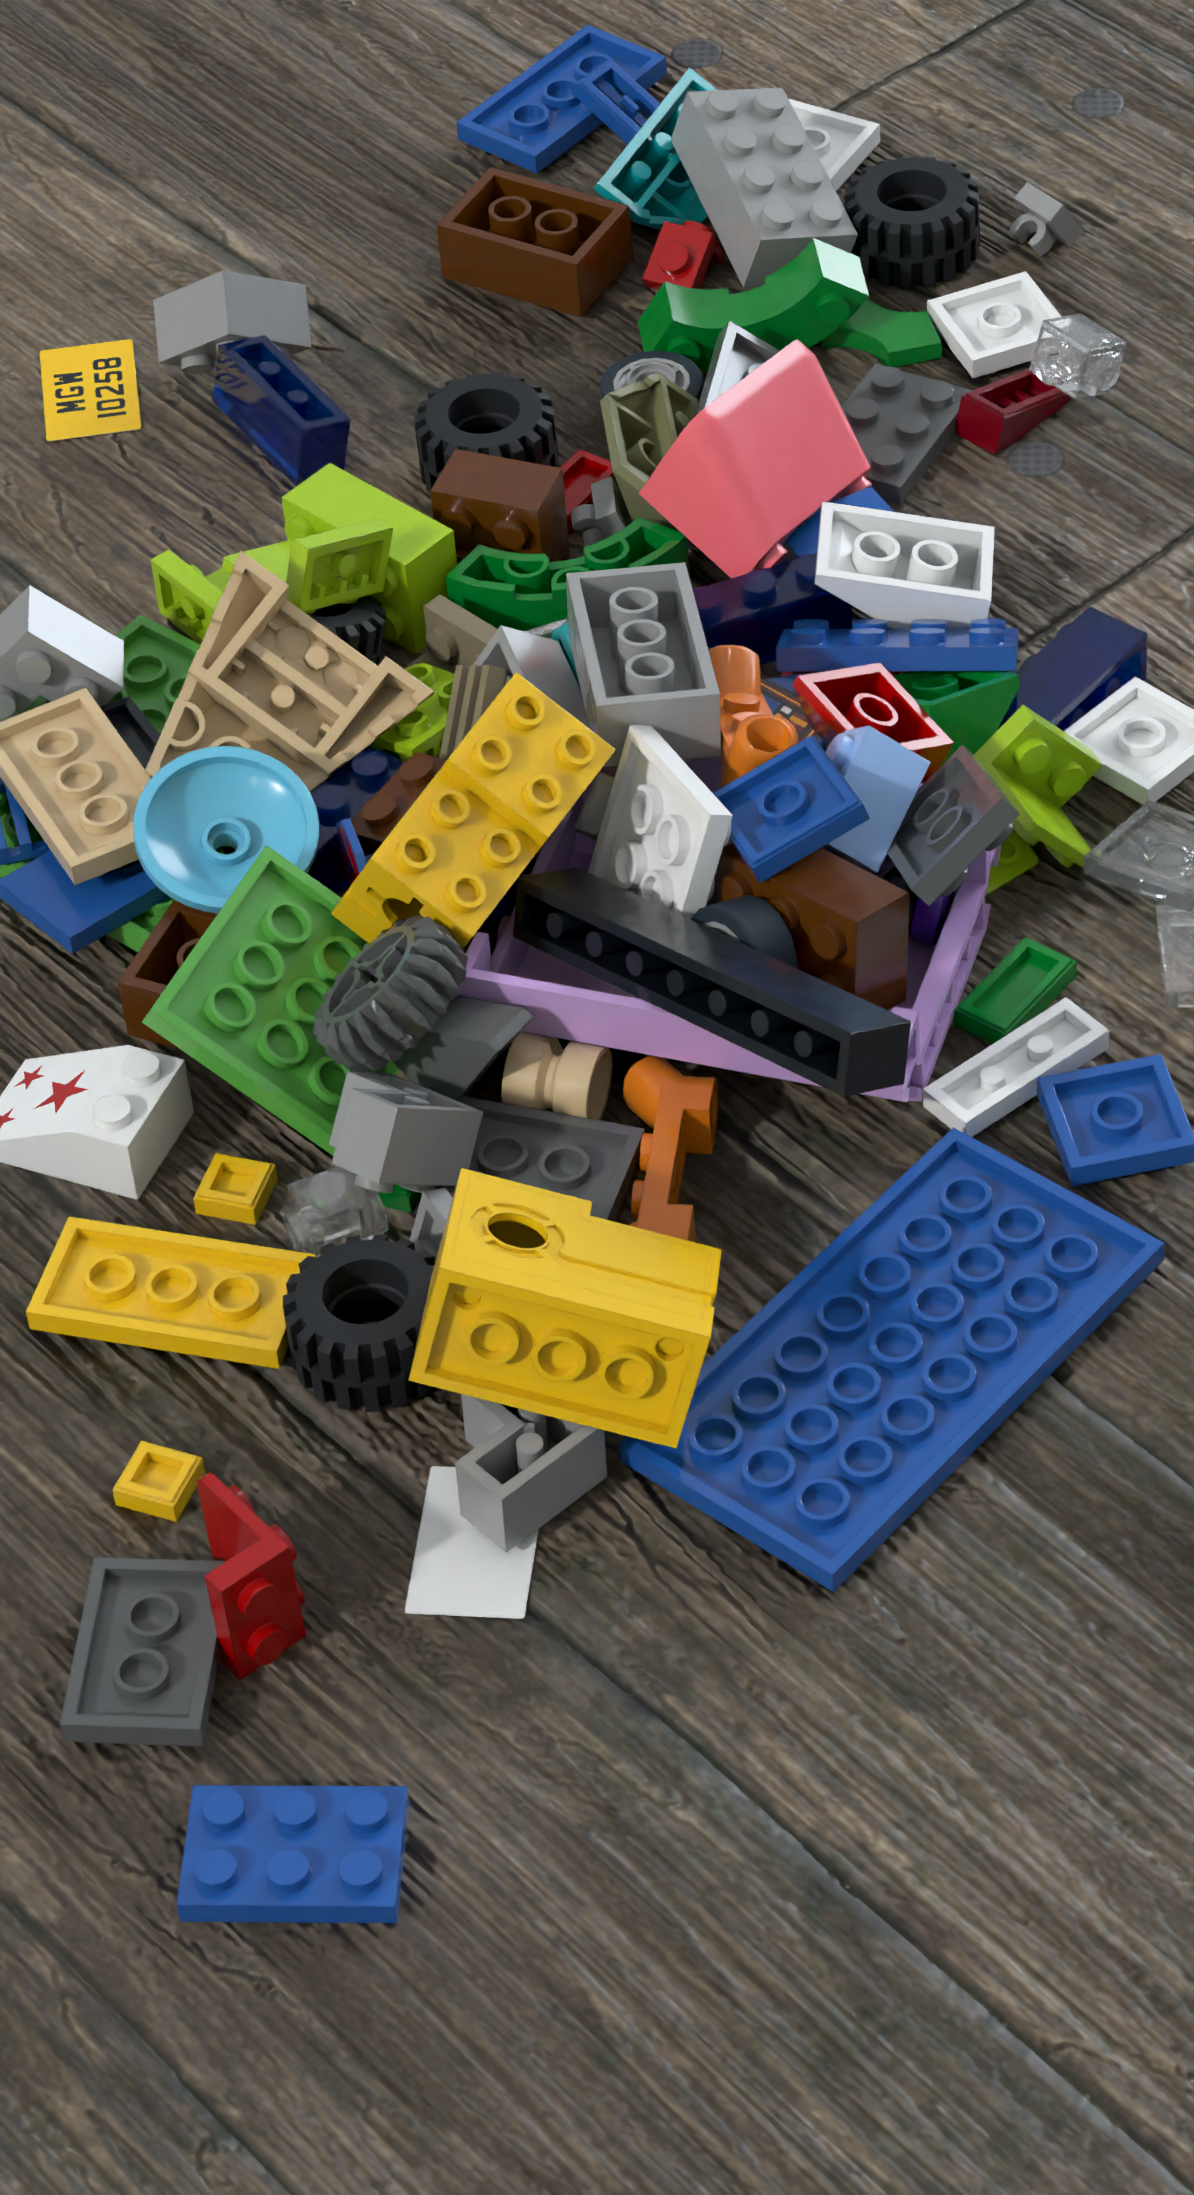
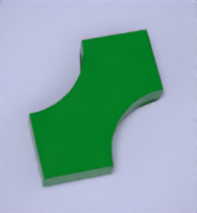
[820,299,942,367]

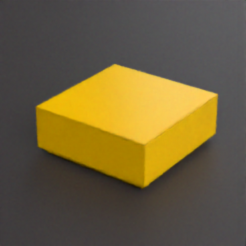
[193,1153,278,1225]
[112,1441,205,1522]

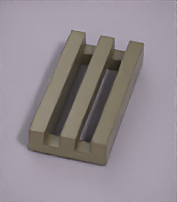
[439,665,507,760]

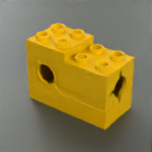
[331,672,616,948]
[408,1168,722,1448]

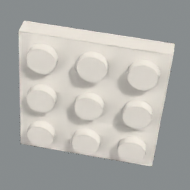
[588,725,733,919]

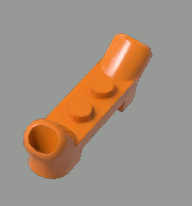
[709,645,798,788]
[623,1056,719,1242]

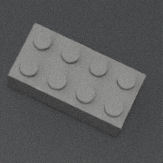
[671,88,858,288]
[566,562,721,768]

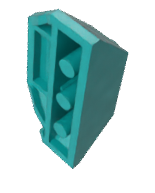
[593,67,717,230]

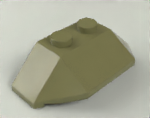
[600,372,699,547]

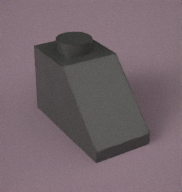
[393,996,533,1101]

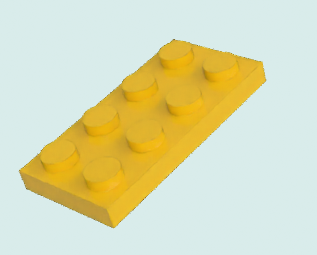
[26,1217,316,1369]

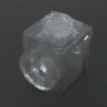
[1029,313,1127,399]
[283,1166,388,1258]

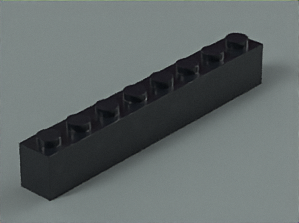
[513,867,911,1097]

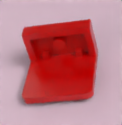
[197,1472,306,1681]

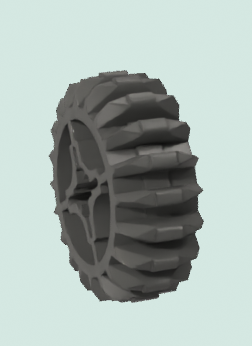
[313,915,468,1072]

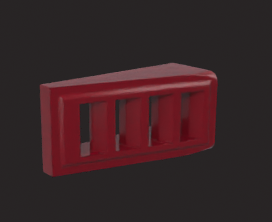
[955,368,1073,454]

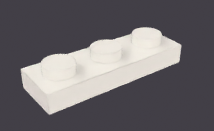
[923,997,1109,1137]

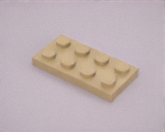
[0,688,151,885]

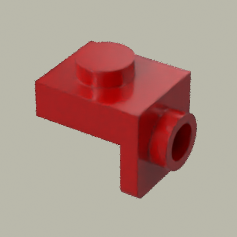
[642,221,725,290]

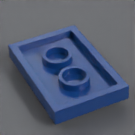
[177,1785,409,1923]

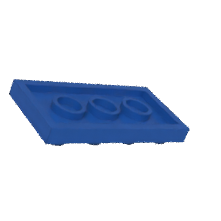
[456,24,667,174]
[776,618,1018,672]

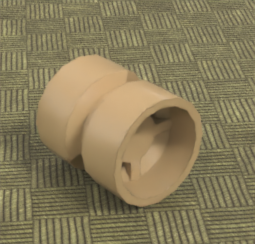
[501,1031,613,1120]

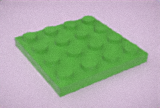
[142,845,397,1156]

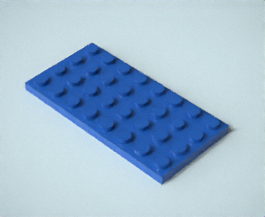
[619,1127,1165,1592]

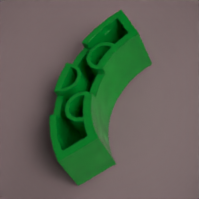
[637,238,869,373]
[446,517,690,639]

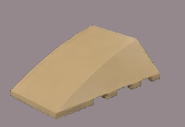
[145,551,434,792]

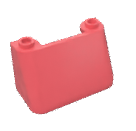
[638,339,872,586]

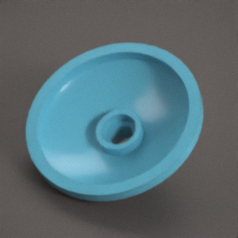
[133,746,319,913]

